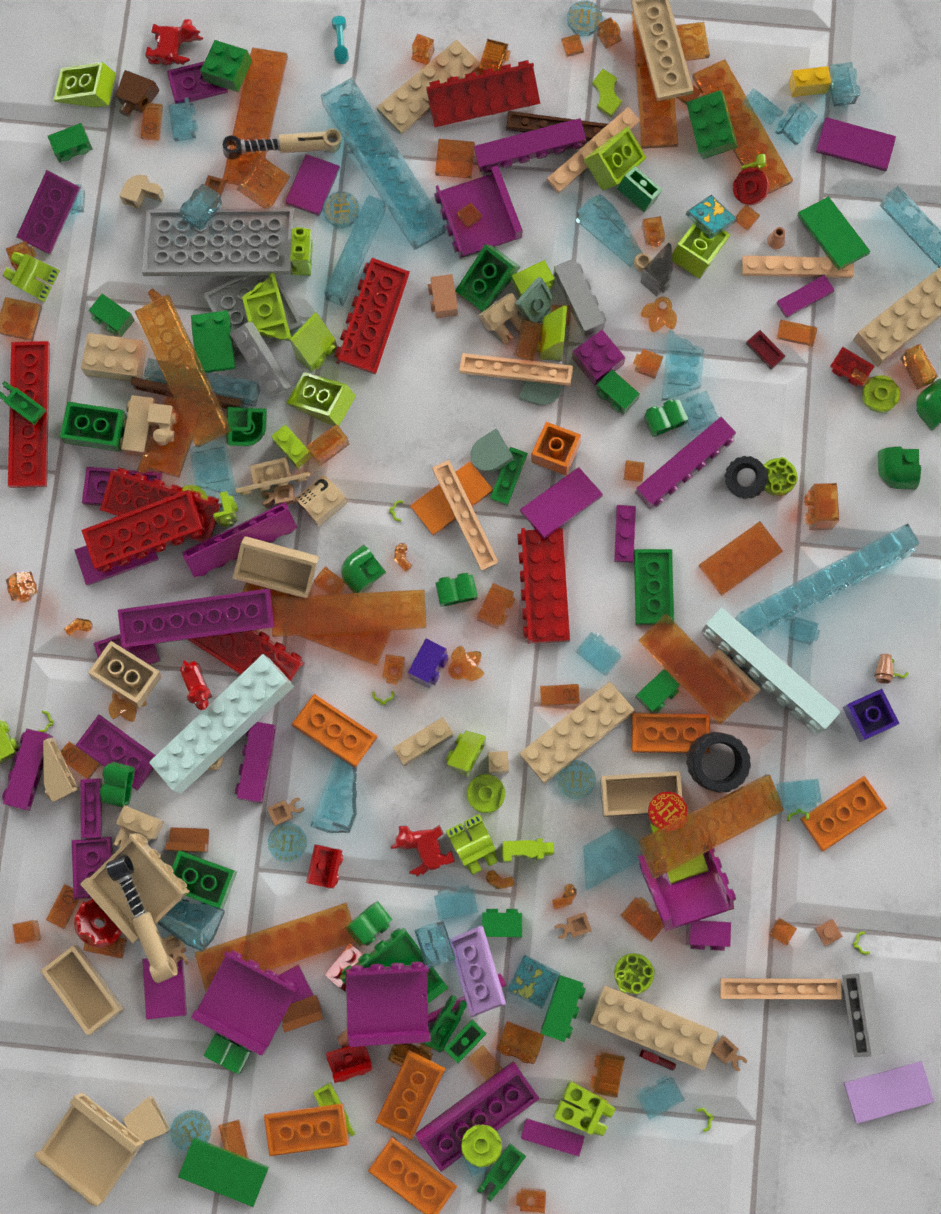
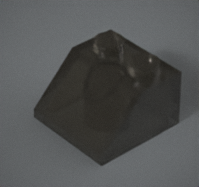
[640,243,673,296]

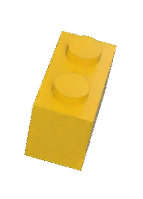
[789,66,831,97]

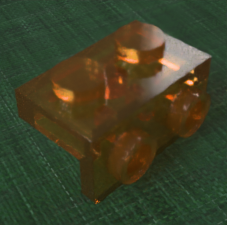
[497,1021,544,1064]

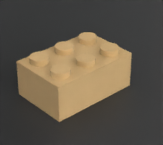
[81,333,147,382]
[88,641,162,709]

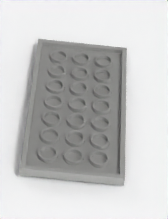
[142,208,294,276]

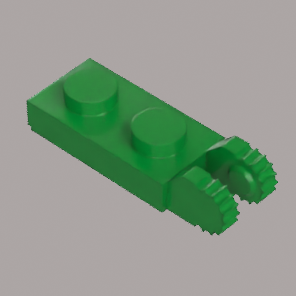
[0,381,46,425]
[423,995,467,1053]
[477,1143,526,1202]

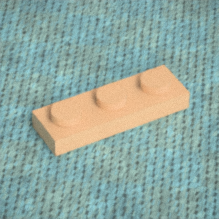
[706,648,761,703]

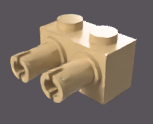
[478,293,528,344]
[113,805,164,847]

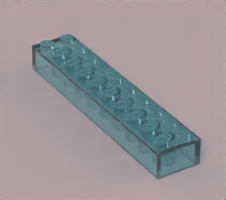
[321,78,446,251]
[735,524,920,638]

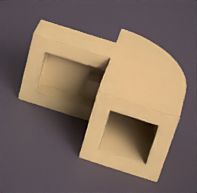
[119,175,165,209]

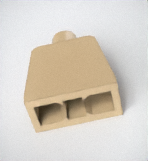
[123,1096,171,1141]

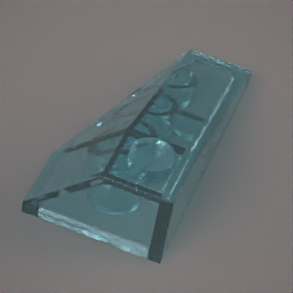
[576,194,643,267]
[310,756,357,833]
[157,899,225,952]

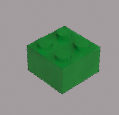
[200,40,252,92]

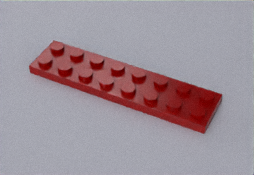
[8,341,50,488]

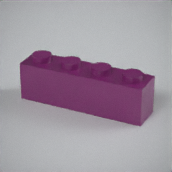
[235,722,277,803]
[2,728,53,811]

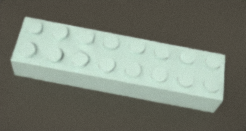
[702,607,840,734]
[149,654,294,794]

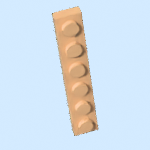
[547,107,640,193]
[742,256,854,278]
[459,353,573,386]
[432,460,499,571]
[720,978,842,999]

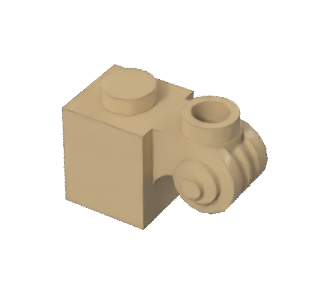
[147,403,178,446]

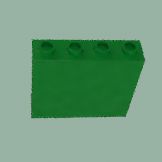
[340,928,448,1004]

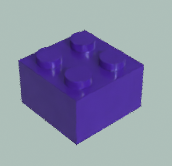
[408,638,449,689]
[842,689,900,742]

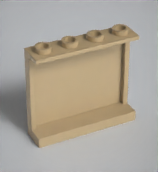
[80,833,190,943]
[34,1092,144,1207]

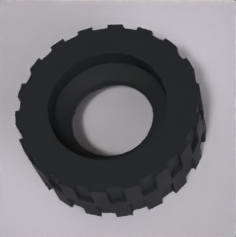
[724,456,769,499]

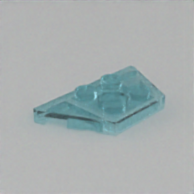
[661,330,704,401]
[189,426,237,497]
[583,827,653,890]

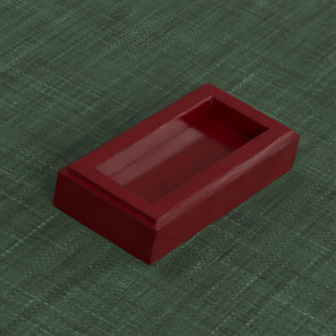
[746,330,786,370]

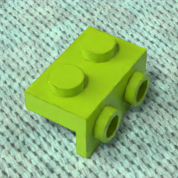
[213,491,238,527]

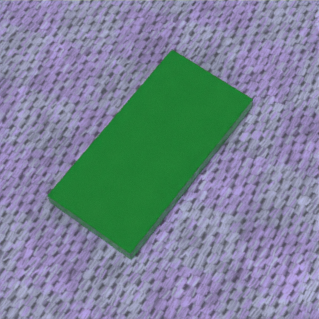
[797,196,870,271]
[634,549,674,625]
[178,1137,269,1207]

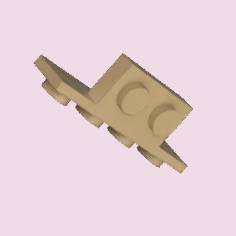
[235,457,310,495]

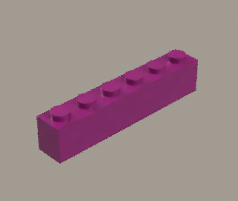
[474,118,586,173]
[635,416,736,509]
[182,503,298,578]

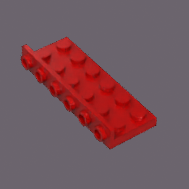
[426,60,541,128]
[334,258,410,375]
[100,467,223,542]
[81,489,206,573]
[517,528,570,644]
[187,630,305,682]

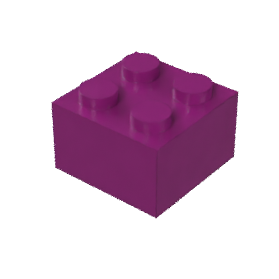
[572,329,626,386]
[685,920,731,951]

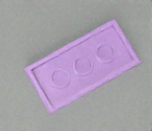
[448,926,506,1017]
[844,1061,934,1124]

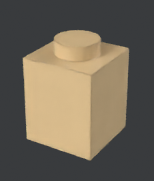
[488,751,509,774]

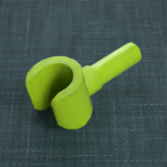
[741,154,766,170]

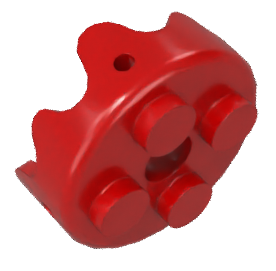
[74,898,123,947]

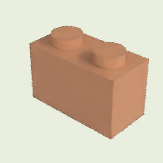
[427,274,458,318]

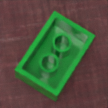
[686,90,738,159]
[60,401,127,452]
[172,851,237,909]
[540,974,586,1042]

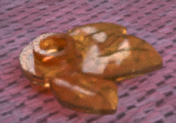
[641,296,677,332]
[448,646,484,681]
[108,693,147,722]

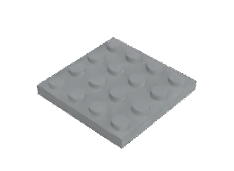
[203,275,303,359]

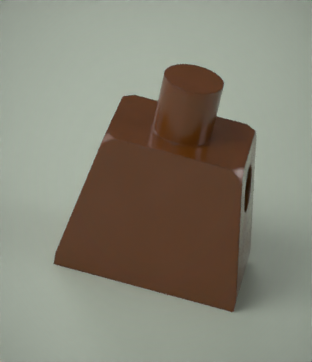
[116,70,160,117]

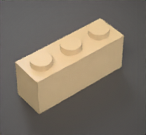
[120,395,157,457]
[393,717,453,766]

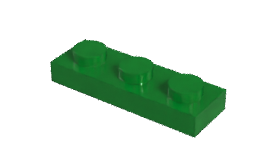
[490,447,528,506]

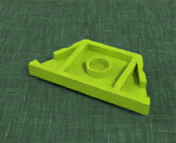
[242,273,291,341]

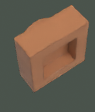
[814,919,843,946]

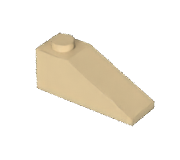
[43,738,79,802]

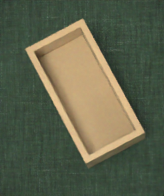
[233,536,319,599]
[600,771,683,817]
[41,945,125,1036]

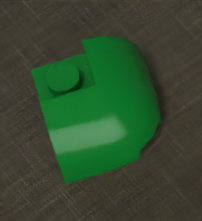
[916,378,941,431]
[226,407,267,446]
[878,446,921,490]
[341,544,386,597]

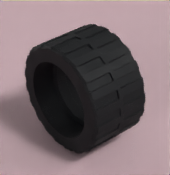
[686,732,751,793]

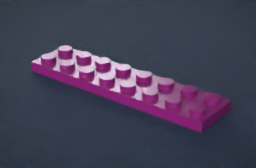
[118,589,275,648]

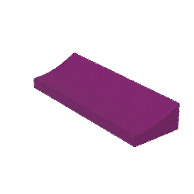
[415,1061,540,1172]

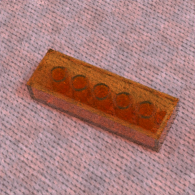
[638,614,748,725]

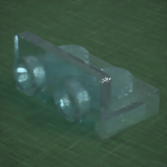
[742,88,784,125]
[168,97,198,142]
[775,102,818,145]

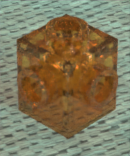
[6,571,38,603]

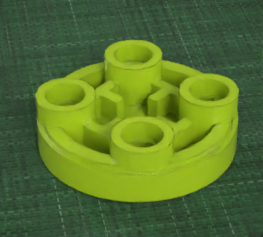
[764,457,798,496]
[614,953,654,994]

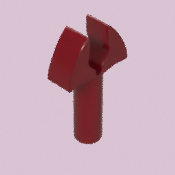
[639,1049,676,1071]

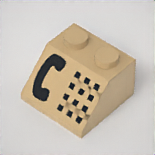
[295,475,347,527]

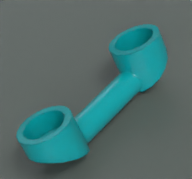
[332,16,349,64]

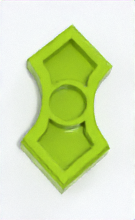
[592,69,622,118]

